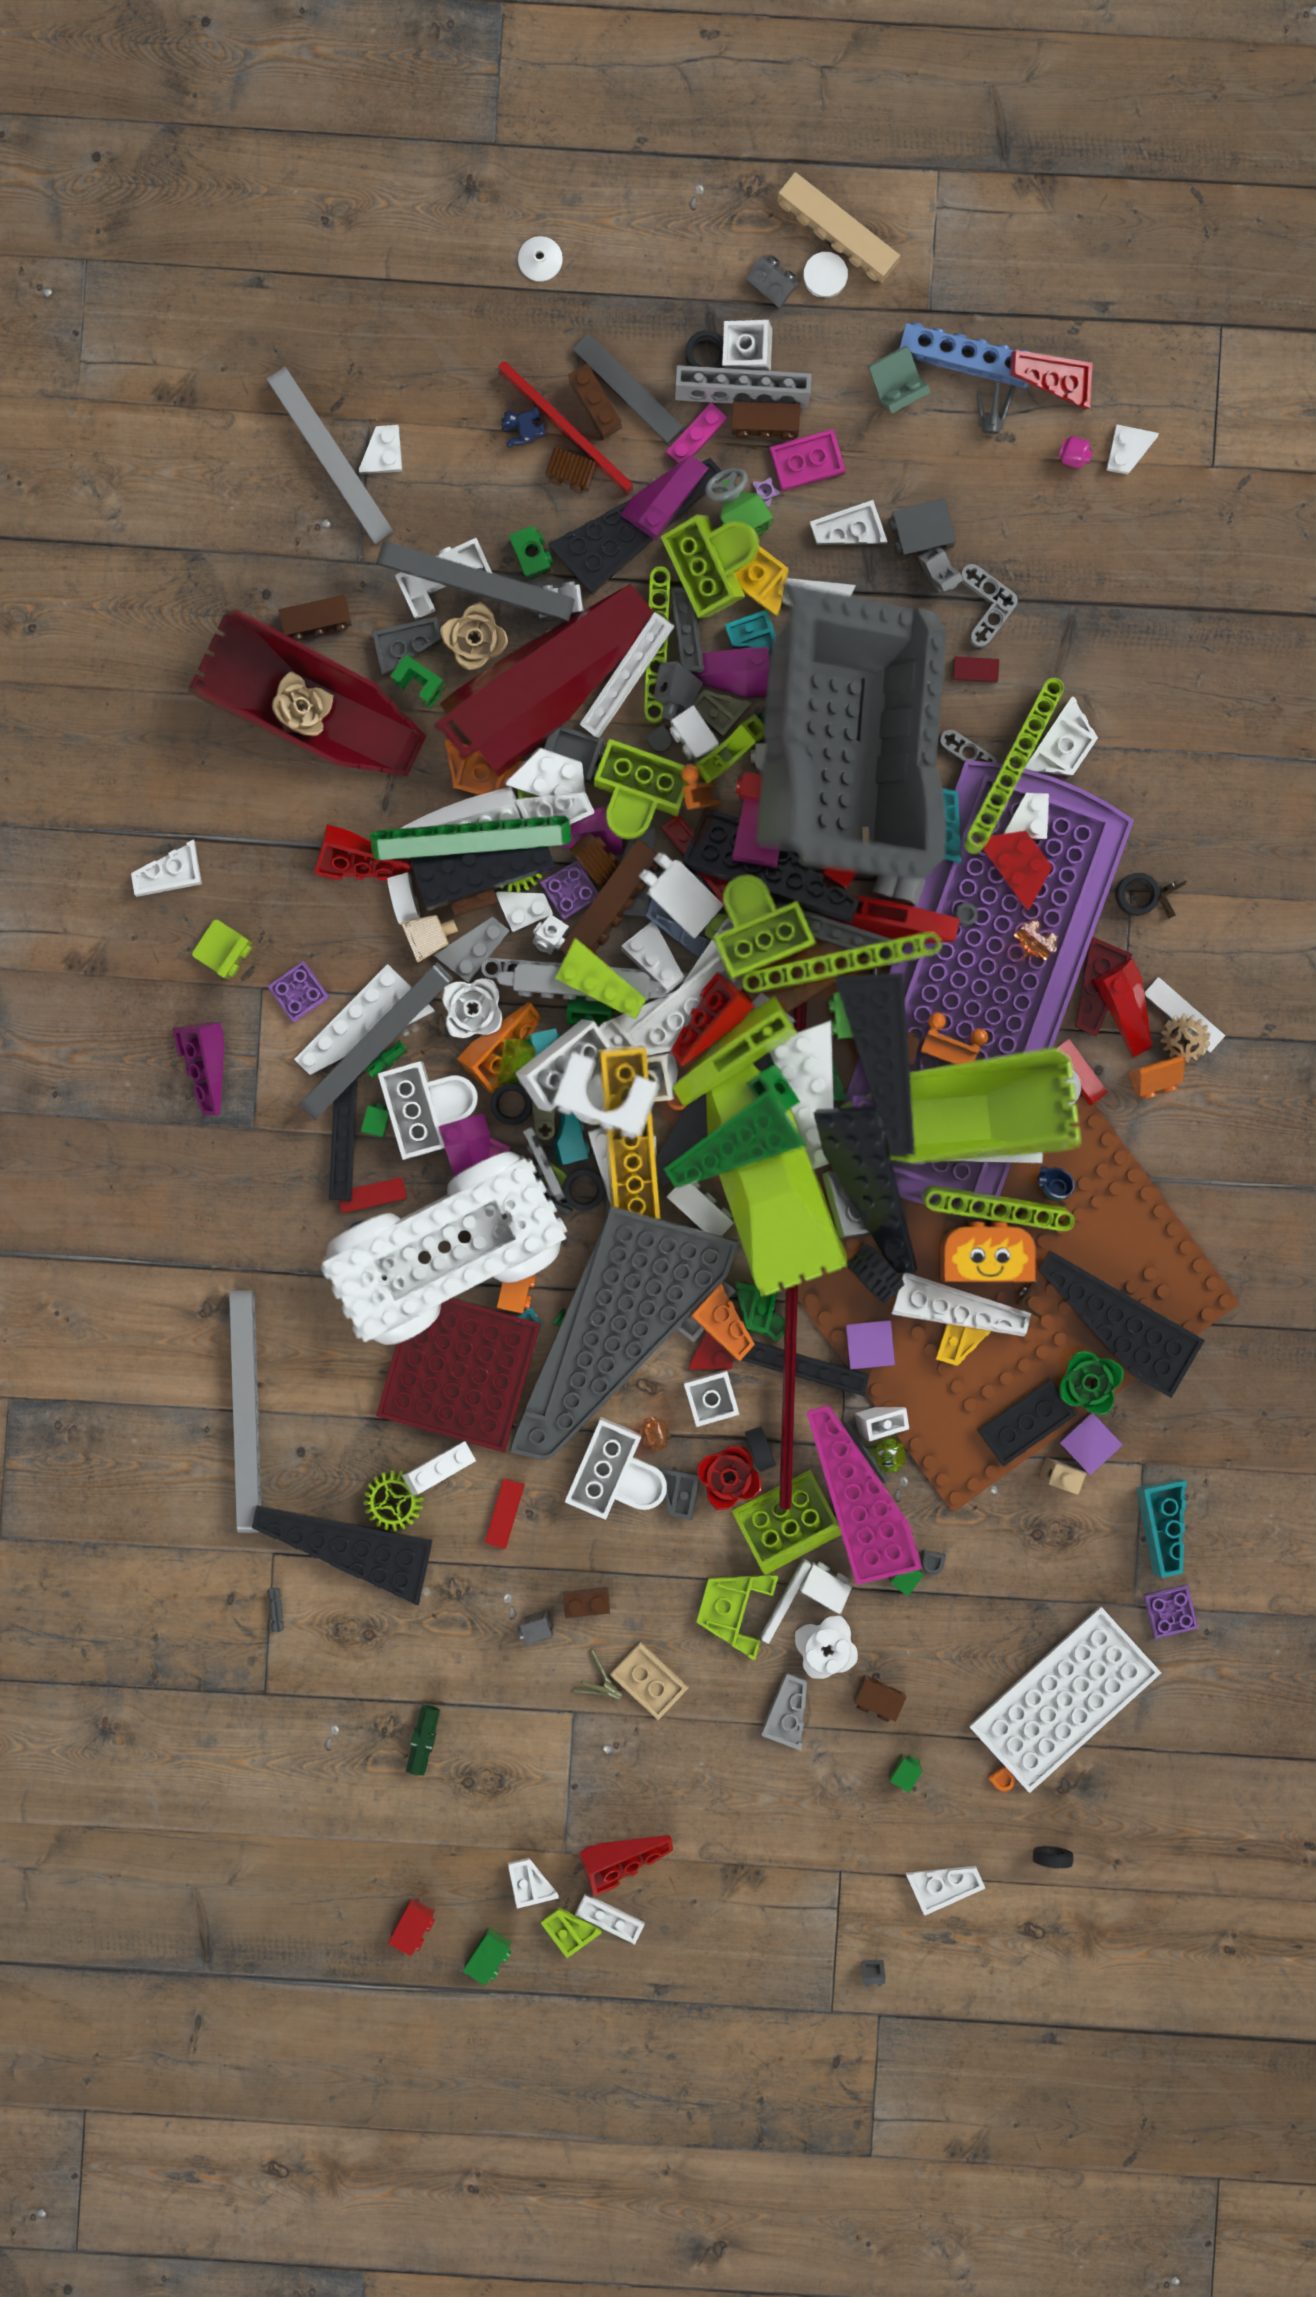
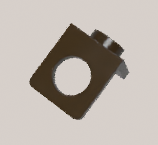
[1159,880,1188,919]
[1016,1280,1042,1319]

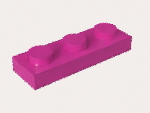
[666,403,728,464]

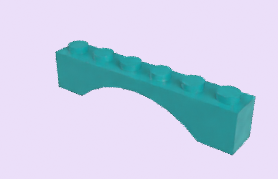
[526,1028,589,1166]

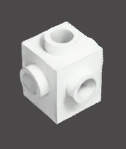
[532,914,569,955]

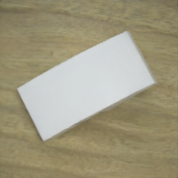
[387,872,420,925]

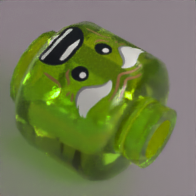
[876,1438,906,1472]

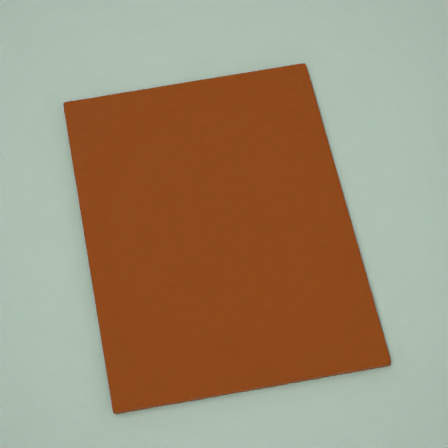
[654,900,1239,1511]

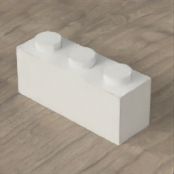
[667,1182,734,1236]
[402,1441,476,1495]

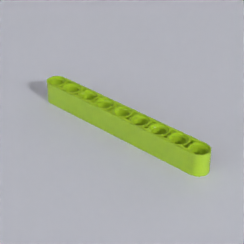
[964,678,1064,854]
[742,933,942,994]

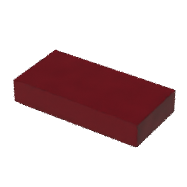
[953,656,999,683]

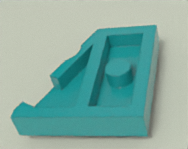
[724,610,776,652]

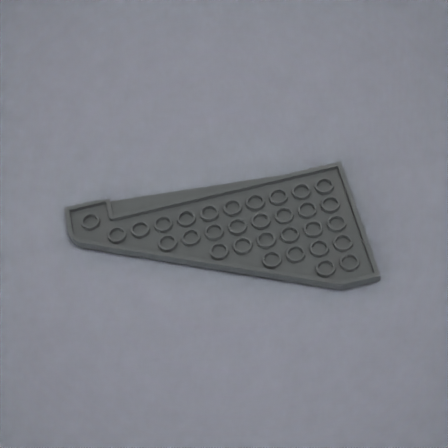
[509,1205,738,1460]

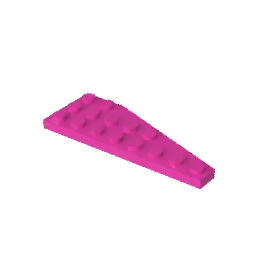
[806,1405,922,1585]

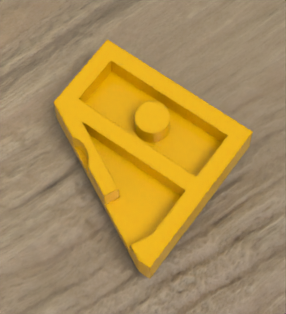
[935,1324,991,1366]

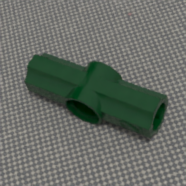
[406,1705,441,1776]

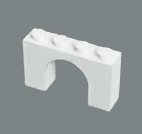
[554,1052,660,1139]

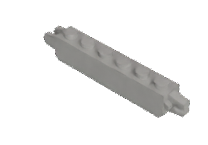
[496,963,666,1002]

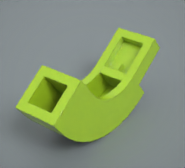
[695,714,765,783]

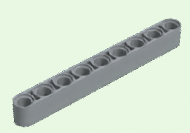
[266,366,393,544]

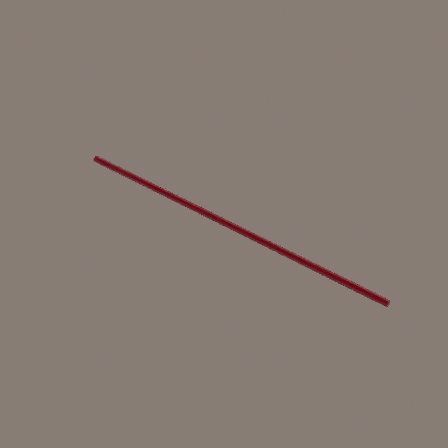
[779,853,811,1510]

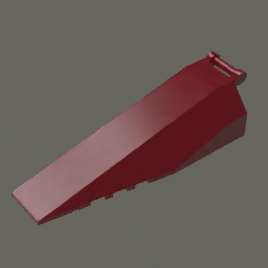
[434,584,654,777]

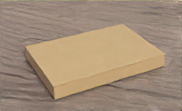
[609,1641,689,1720]

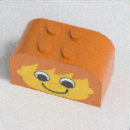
[940,1221,1035,1282]

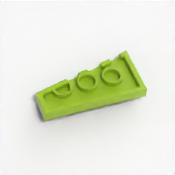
[555,938,646,1019]

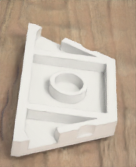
[1025,696,1098,776]
[505,747,585,796]

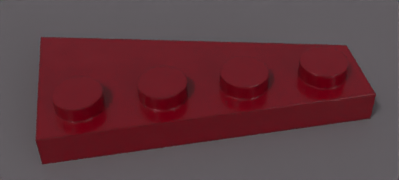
[1075,937,1133,1036]

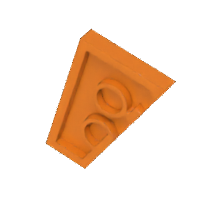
[690,1283,755,1361]

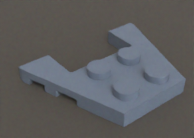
[645,874,712,958]

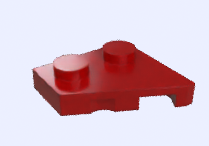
[689,1331,732,1369]

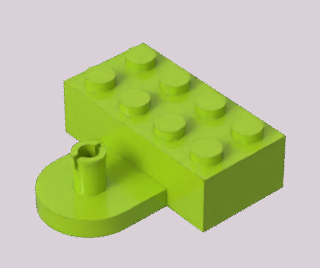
[661,515,759,618]
[594,739,688,839]
[712,875,815,981]

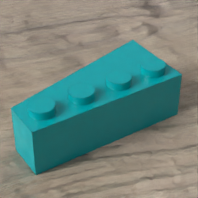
[1136,1478,1187,1578]

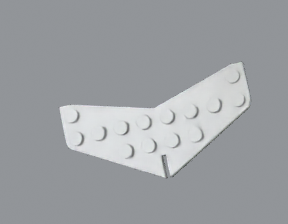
[598,917,746,1056]

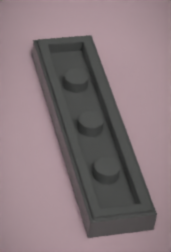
[670,587,704,674]

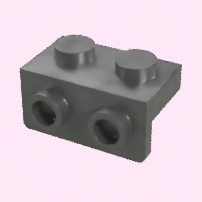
[745,255,801,308]

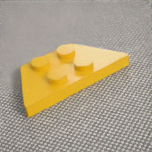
[735,546,789,617]

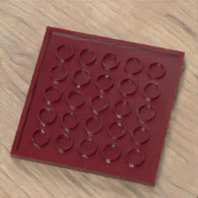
[376,1298,541,1453]

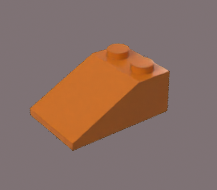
[1128,1056,1185,1099]

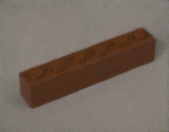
[559,840,661,955]

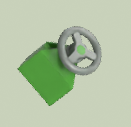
[705,468,773,536]

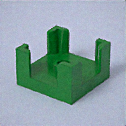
[390,654,446,709]

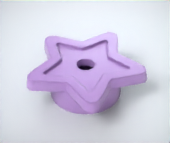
[753,477,780,507]

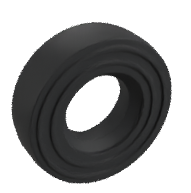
[1033,1846,1074,1869]

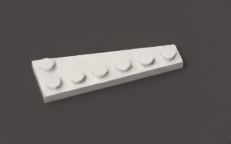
[892,1273,1031,1336]

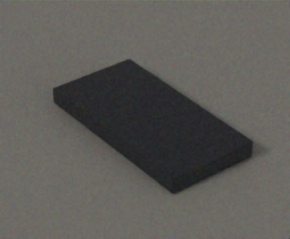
[977,1378,1076,1467]

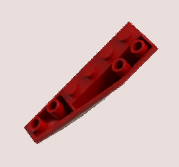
[820,895,960,945]

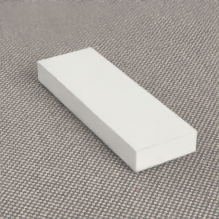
[575,1893,645,1944]

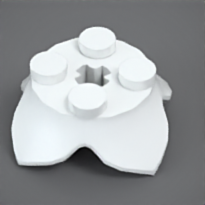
[443,978,502,1038]
[795,1616,858,1679]

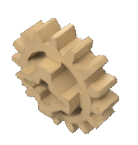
[1161,1013,1211,1062]

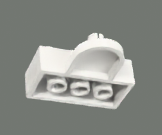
[515,1019,611,1124]
[378,1061,478,1160]
[565,1417,667,1520]

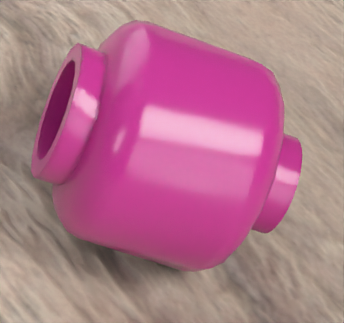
[1058,436,1093,469]

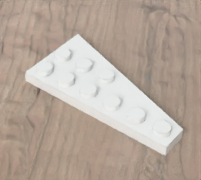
[294,964,435,1075]
[770,1020,833,1169]

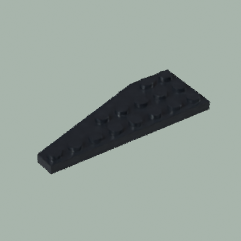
[682,807,859,923]
[813,1106,918,1273]
[1038,1250,1205,1398]

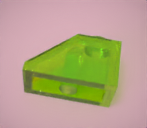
[498,1039,536,1083]

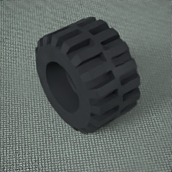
[847,1244,905,1303]

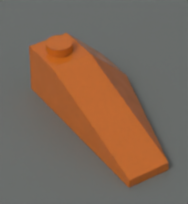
[457,1002,541,1094]

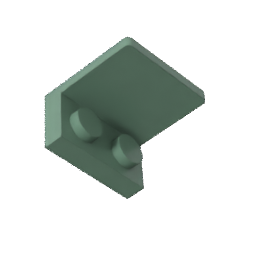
[868,346,931,414]

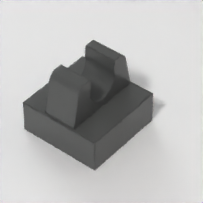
[861,1960,885,1987]

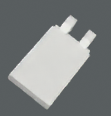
[639,852,724,938]

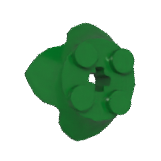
[1060,1351,1124,1415]

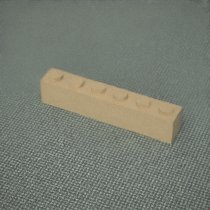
[778,172,900,283]

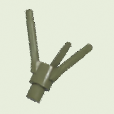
[573,1649,622,1700]

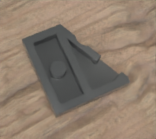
[658,1467,700,1520]

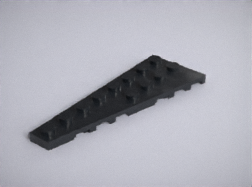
[835,973,915,1156]

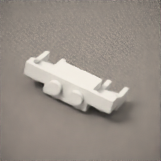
[395,538,492,620]

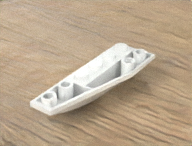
[400,786,523,829]

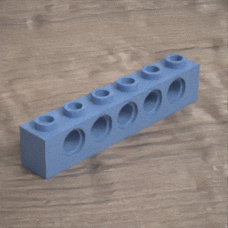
[899,322,1029,389]

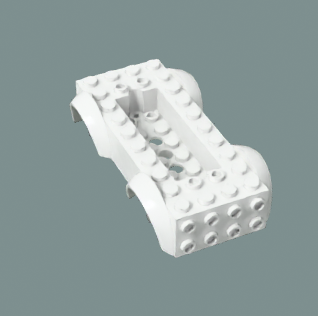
[321,1152,567,1345]

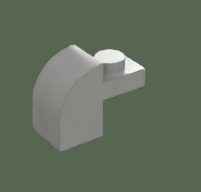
[918,547,963,592]

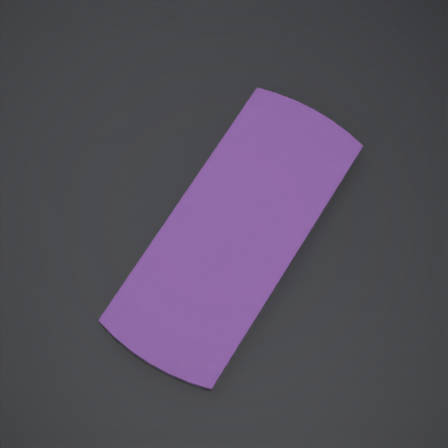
[842,760,1134,1210]

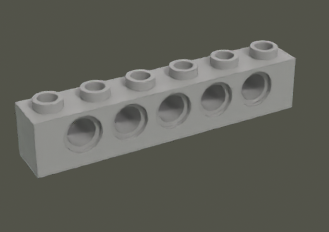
[675,366,811,408]

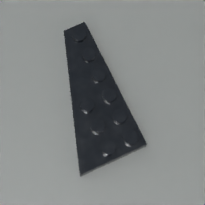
[410,846,555,911]

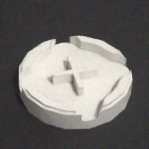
[804,252,848,298]

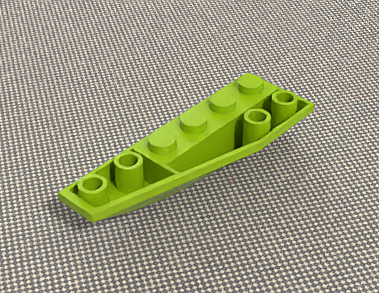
[672,996,798,1107]

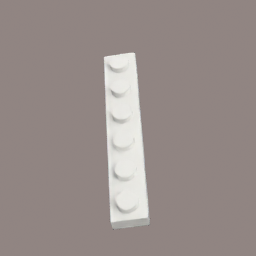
[580,612,674,738]

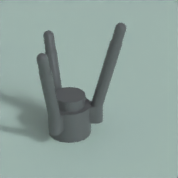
[977,382,1015,434]

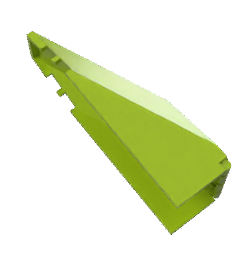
[840,1048,1081,1164]
[706,1063,847,1296]

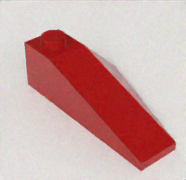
[314,824,411,881]
[1094,958,1153,1058]
[670,972,754,1066]
[579,1835,673,1897]

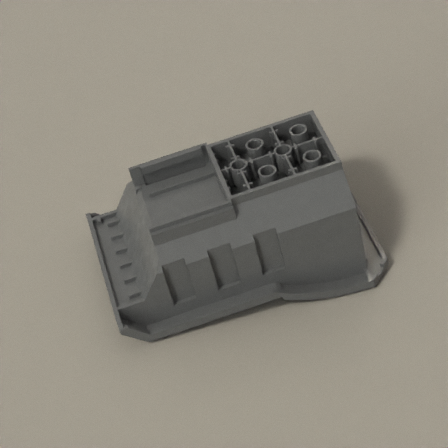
[757,581,947,879]

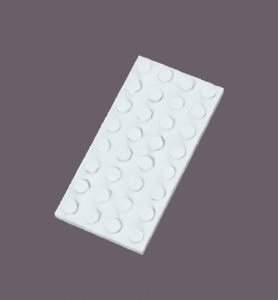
[969,1606,1161,1793]

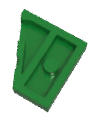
[735,1282,778,1335]

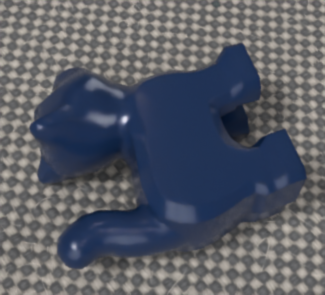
[501,406,546,448]

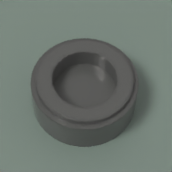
[955,903,978,926]

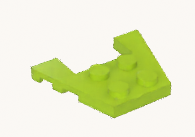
[696,1574,778,1660]

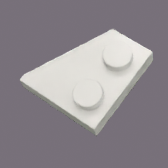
[359,425,403,475]
[1106,425,1159,475]
[1003,793,1049,840]
[495,892,554,933]
[507,1858,559,1909]

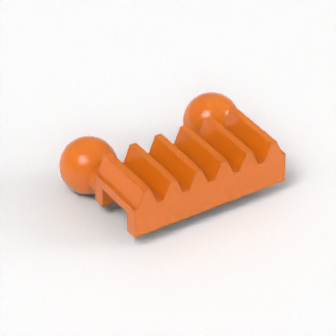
[681,764,721,810]
[920,1012,988,1065]

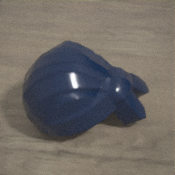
[1037,1166,1075,1201]

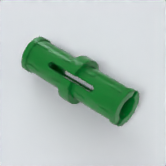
[365,1040,408,1079]

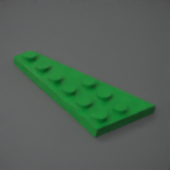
[664,1090,807,1188]

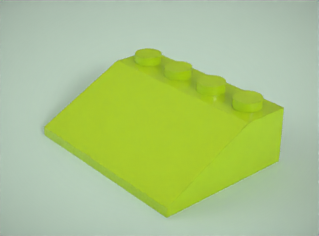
[732,1470,842,1575]

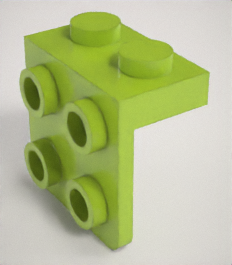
[192,920,253,980]

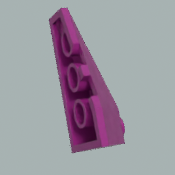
[620,455,709,541]
[678,647,769,698]
[558,807,623,855]
[172,1022,225,1116]
[439,1113,490,1177]

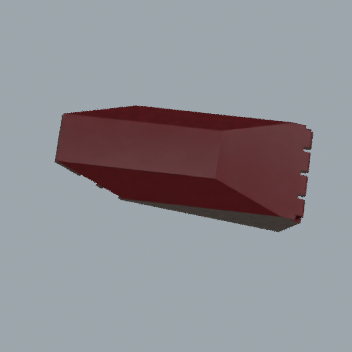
[188,609,426,776]

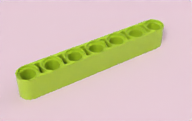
[644,566,670,724]
[921,1185,1075,1231]

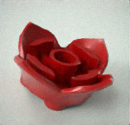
[697,1445,762,1510]

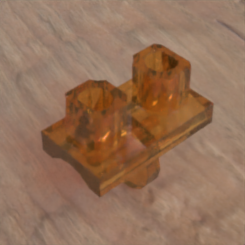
[1014,919,1058,960]

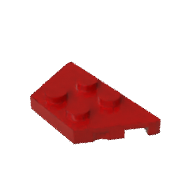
[977,830,1052,910]

